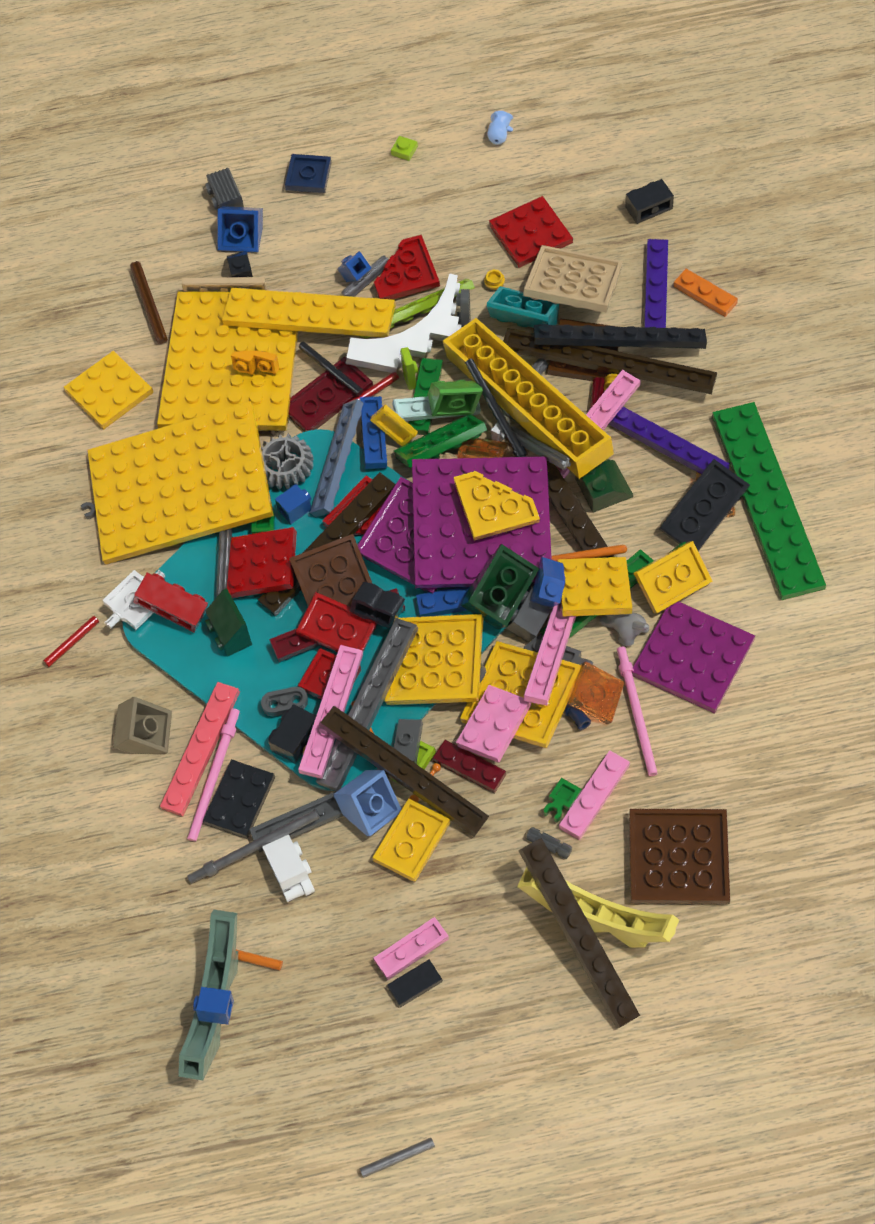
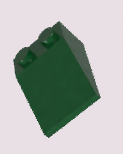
[460,544,539,629]

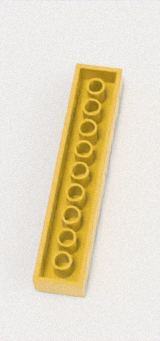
[443,318,614,479]

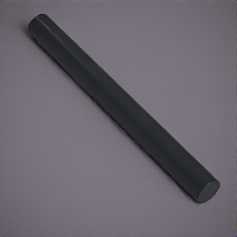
[299,341,363,396]

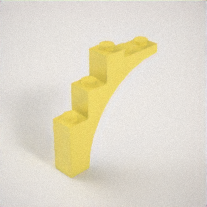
[517,867,679,948]

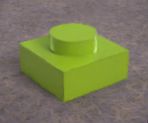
[391,136,418,161]

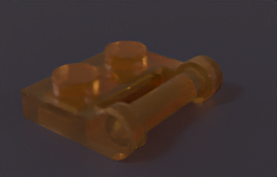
[457,438,508,458]

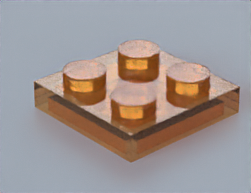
[569,662,624,725]

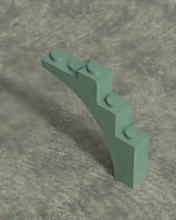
[178,909,238,1081]

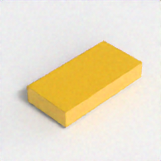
[370,404,418,447]

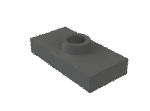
[394,719,423,763]

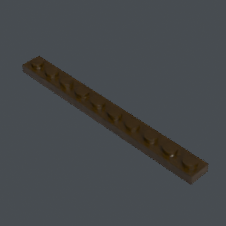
[503,328,717,395]

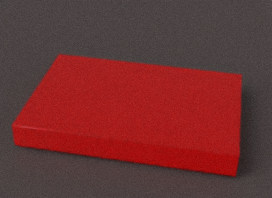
[296,592,377,652]

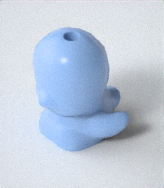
[487,111,513,145]

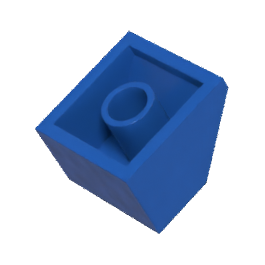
[218,206,263,252]

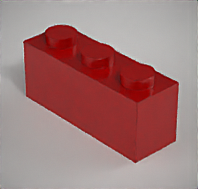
[133,572,208,633]

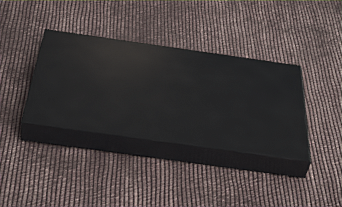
[659,459,750,552]

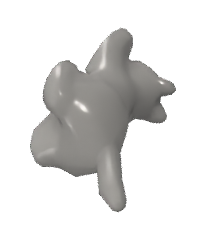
[600,613,649,646]

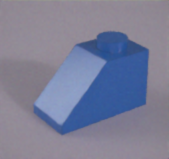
[530,557,565,607]

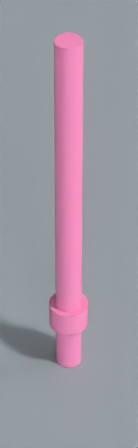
[617,647,658,777]
[187,708,240,842]

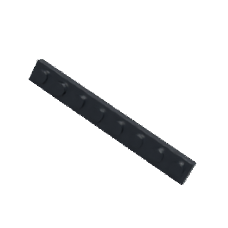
[533,324,707,349]

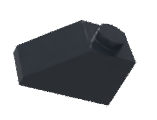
[227,251,253,277]

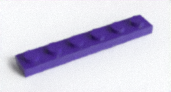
[645,239,668,328]
[609,407,729,474]

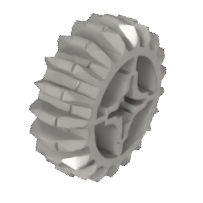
[261,433,314,490]

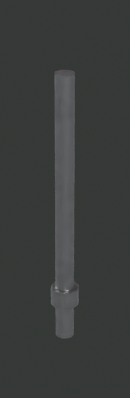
[187,809,320,884]

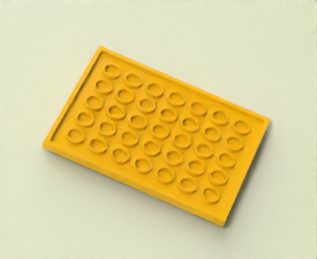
[157,292,301,431]
[87,401,274,564]

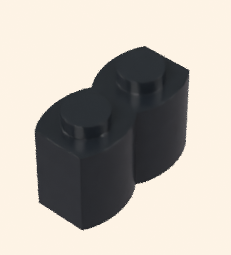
[350,582,405,628]

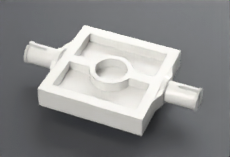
[103,570,165,630]

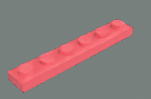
[160,682,240,816]

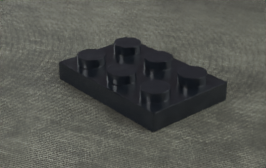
[203,759,275,839]

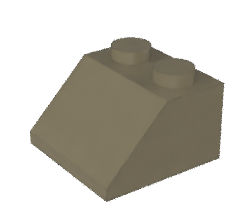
[113,697,172,754]

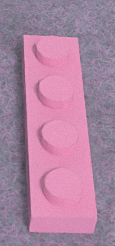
[559,750,630,840]

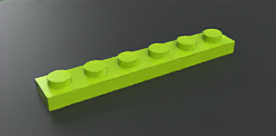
[359,279,475,339]

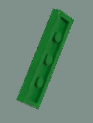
[408,358,443,435]

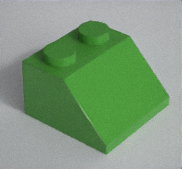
[428,380,483,416]

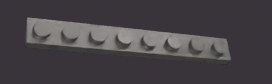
[316,618,419,791]

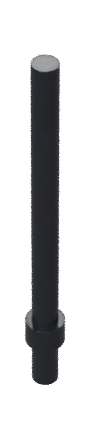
[465,358,528,457]

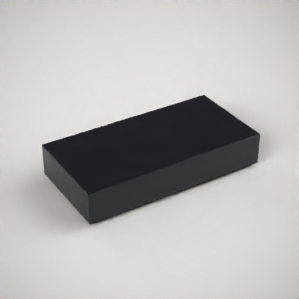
[387,959,443,1008]

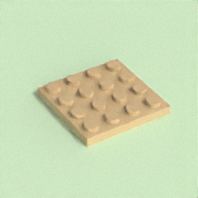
[523,245,623,313]

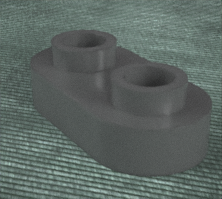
[456,289,471,328]
[261,687,308,716]

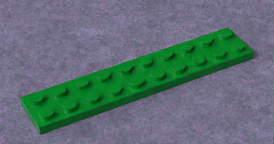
[712,402,826,600]

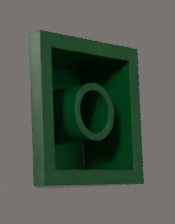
[575,459,633,513]
[205,588,252,657]

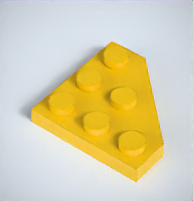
[454,471,540,541]

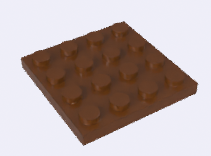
[629,809,730,904]

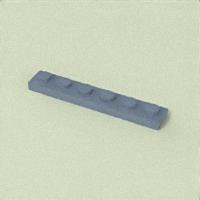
[310,399,363,518]

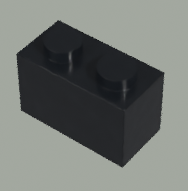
[625,179,674,224]
[268,704,316,764]

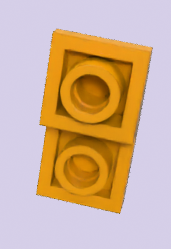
[231,351,279,375]

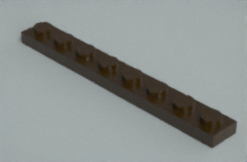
[258,472,396,616]
[319,706,489,837]
[518,838,640,1028]

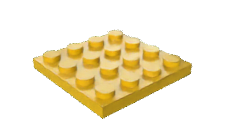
[385,614,483,705]
[460,641,583,748]

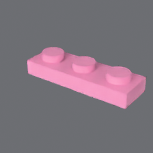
[373,917,449,980]

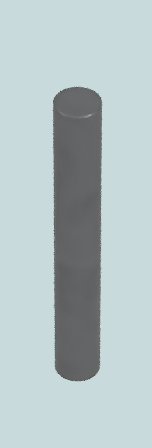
[360,1138,435,1178]

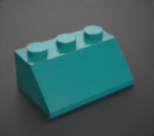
[487,286,560,328]

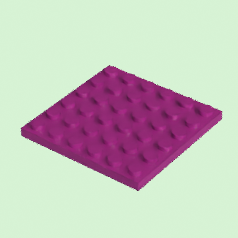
[412,457,552,588]

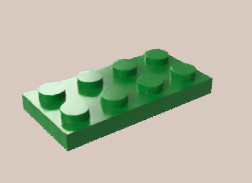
[393,415,487,468]

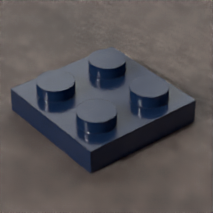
[285,154,332,193]

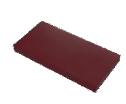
[288,356,373,432]

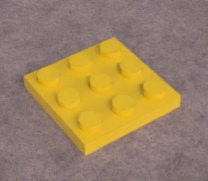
[64,351,154,430]
[558,557,632,616]

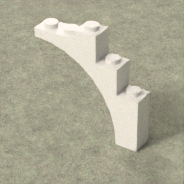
[346,274,461,373]

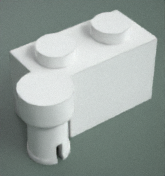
[262,834,315,903]

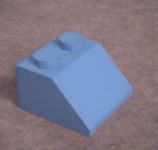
[333,770,402,836]

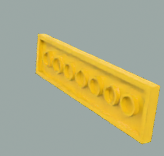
[222,288,396,338]

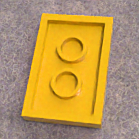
[634,541,713,613]
[372,798,451,882]

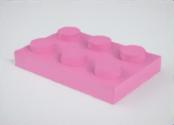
[456,685,531,763]

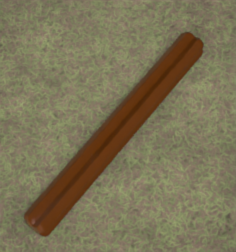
[130,261,168,344]

